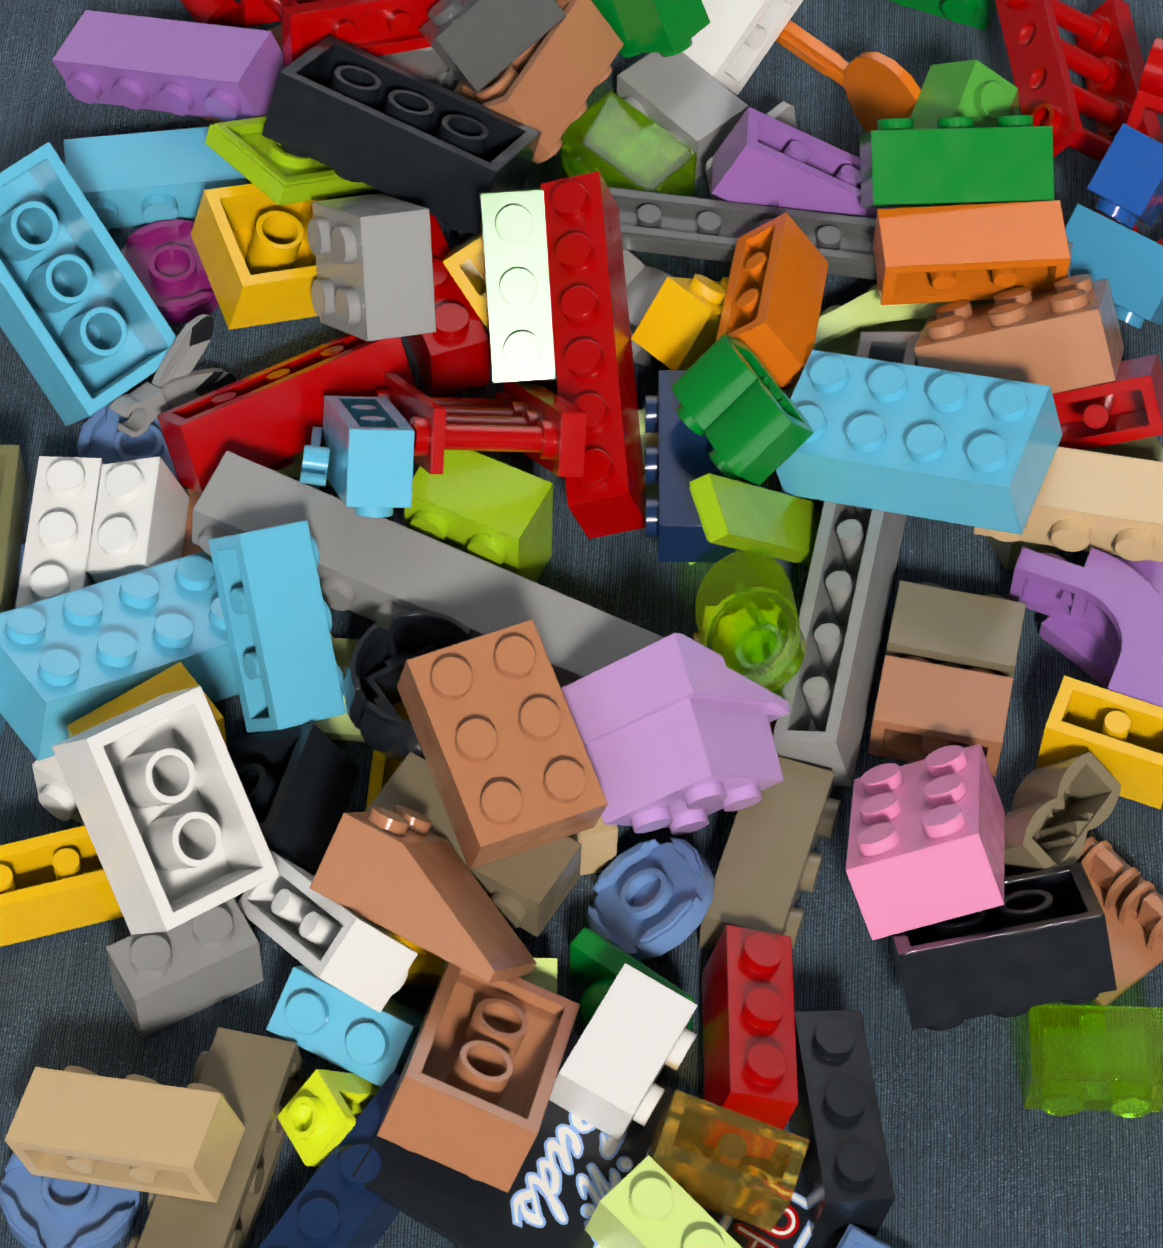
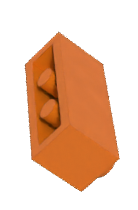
[872,200,1070,305]
[716,212,829,390]

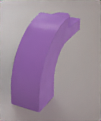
[1008,547,1163,708]

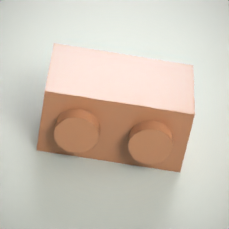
[868,655,1013,777]

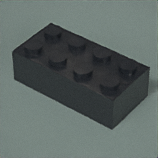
[262,35,542,235]

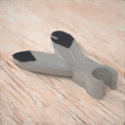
[109,314,236,437]

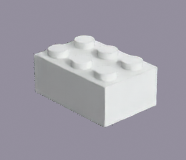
[52,686,279,935]

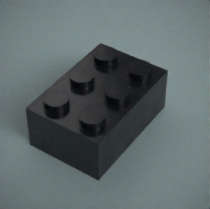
[889,863,1117,1031]

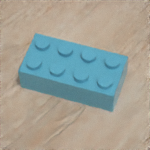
[0,142,176,426]
[776,350,1063,535]
[0,551,239,761]

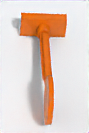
[776,20,921,132]

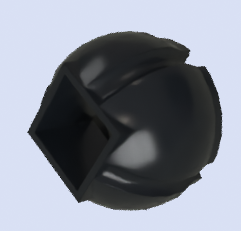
[343,610,473,762]

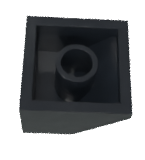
[226,723,360,876]

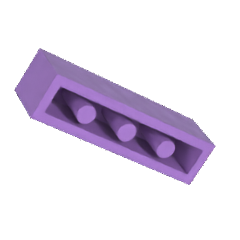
[52,10,286,122]

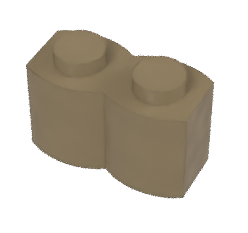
[1004,752,1121,878]

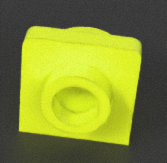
[277,1069,381,1167]

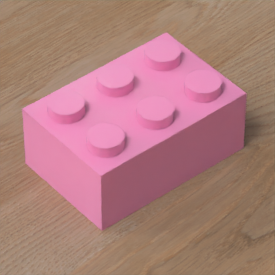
[846,743,1005,940]

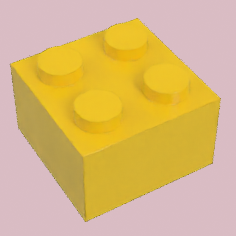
[191,183,327,330]

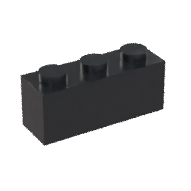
[789,1009,895,1235]

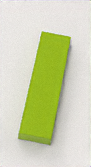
[689,473,821,566]

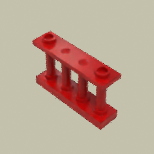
[241,0,440,66]
[995,0,1163,163]
[373,373,587,477]

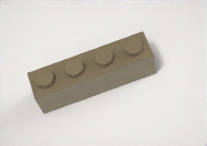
[128,1027,308,1248]

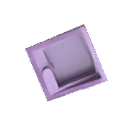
[561,633,791,835]

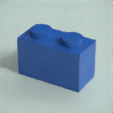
[1087,123,1163,229]

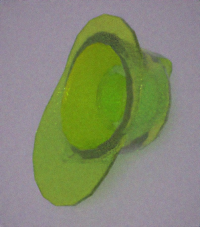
[695,550,806,696]

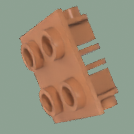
[1077,837,1163,1010]

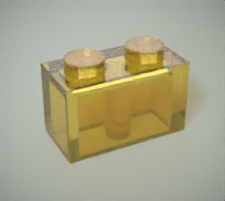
[647,1090,810,1231]

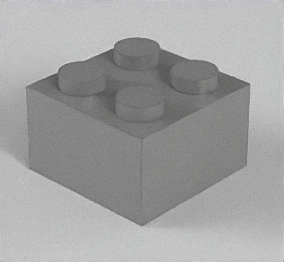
[307,194,436,341]

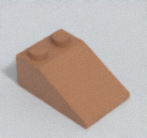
[310,805,537,983]
[377,962,580,1193]

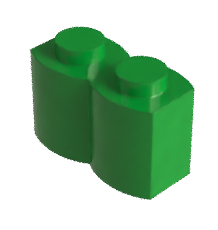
[671,333,814,486]

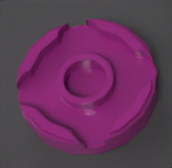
[121,219,219,324]

